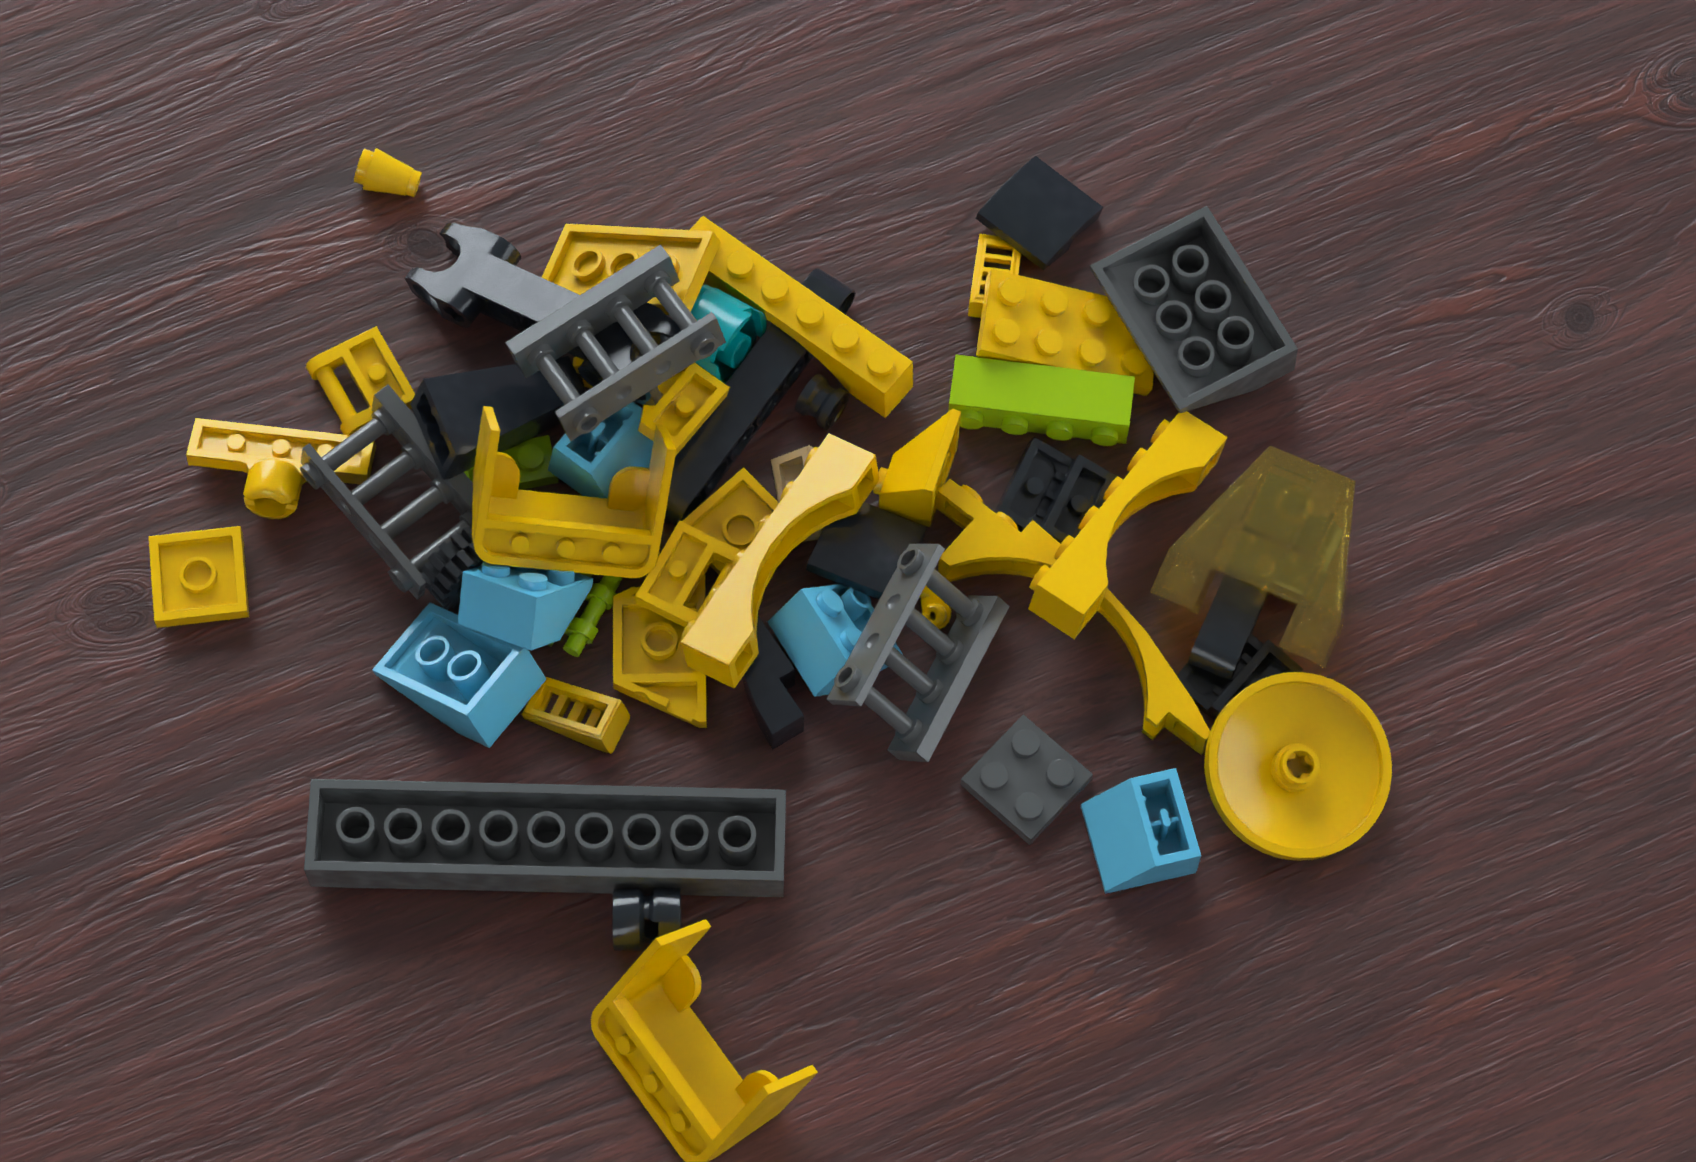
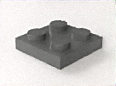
[960,714,1093,845]

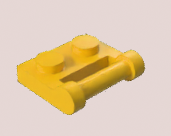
[306,326,415,435]
[635,520,741,627]

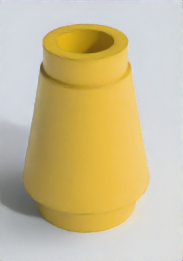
[354,148,422,197]

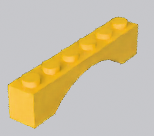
[690,216,913,418]
[1028,411,1228,639]
[681,433,880,688]

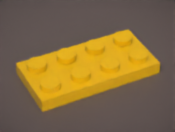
[541,224,721,315]
[976,269,1154,396]

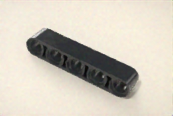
[1188,473,1312,680]

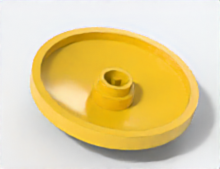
[1204,672,1392,861]

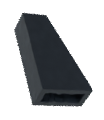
[410,356,585,480]

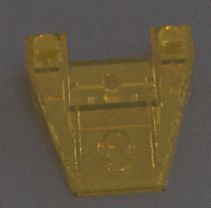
[1150,446,1356,669]

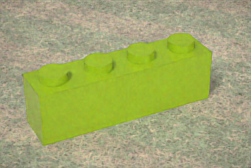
[948,355,1135,446]

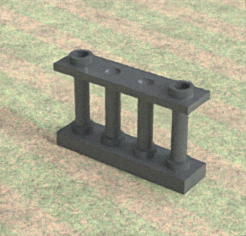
[505,244,726,441]
[300,385,473,600]
[826,544,1010,762]

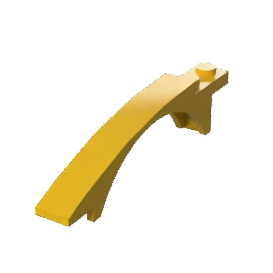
[937,479,1210,755]

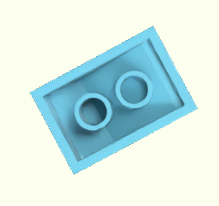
[372,602,546,748]

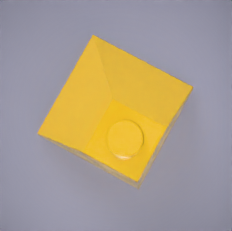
[873,409,961,527]

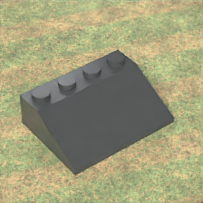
[1090,206,1298,414]

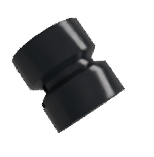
[613,888,682,951]

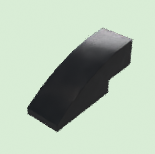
[742,616,804,750]

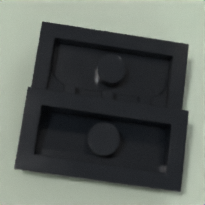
[975,156,1103,270]
[994,437,1117,544]
[806,502,927,600]
[1177,633,1303,720]

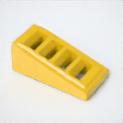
[968,234,1021,318]
[521,677,630,754]

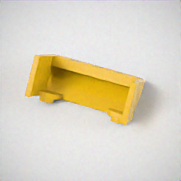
[472,406,676,578]
[591,919,818,1162]

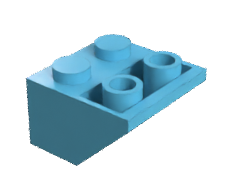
[548,402,653,498]
[458,562,593,651]
[767,584,902,697]
[1081,768,1201,894]

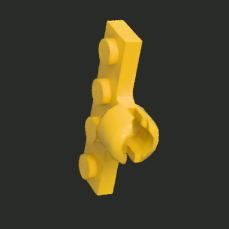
[186,418,376,519]

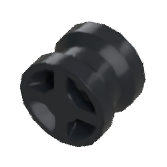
[795,373,850,430]

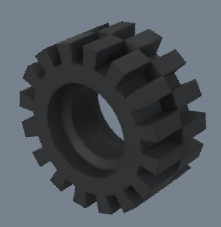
[421,526,484,609]

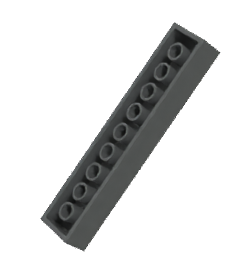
[304,779,786,897]

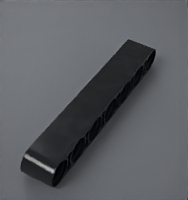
[665,268,856,526]

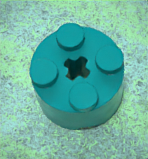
[691,284,767,384]

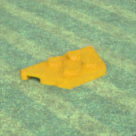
[613,575,707,728]

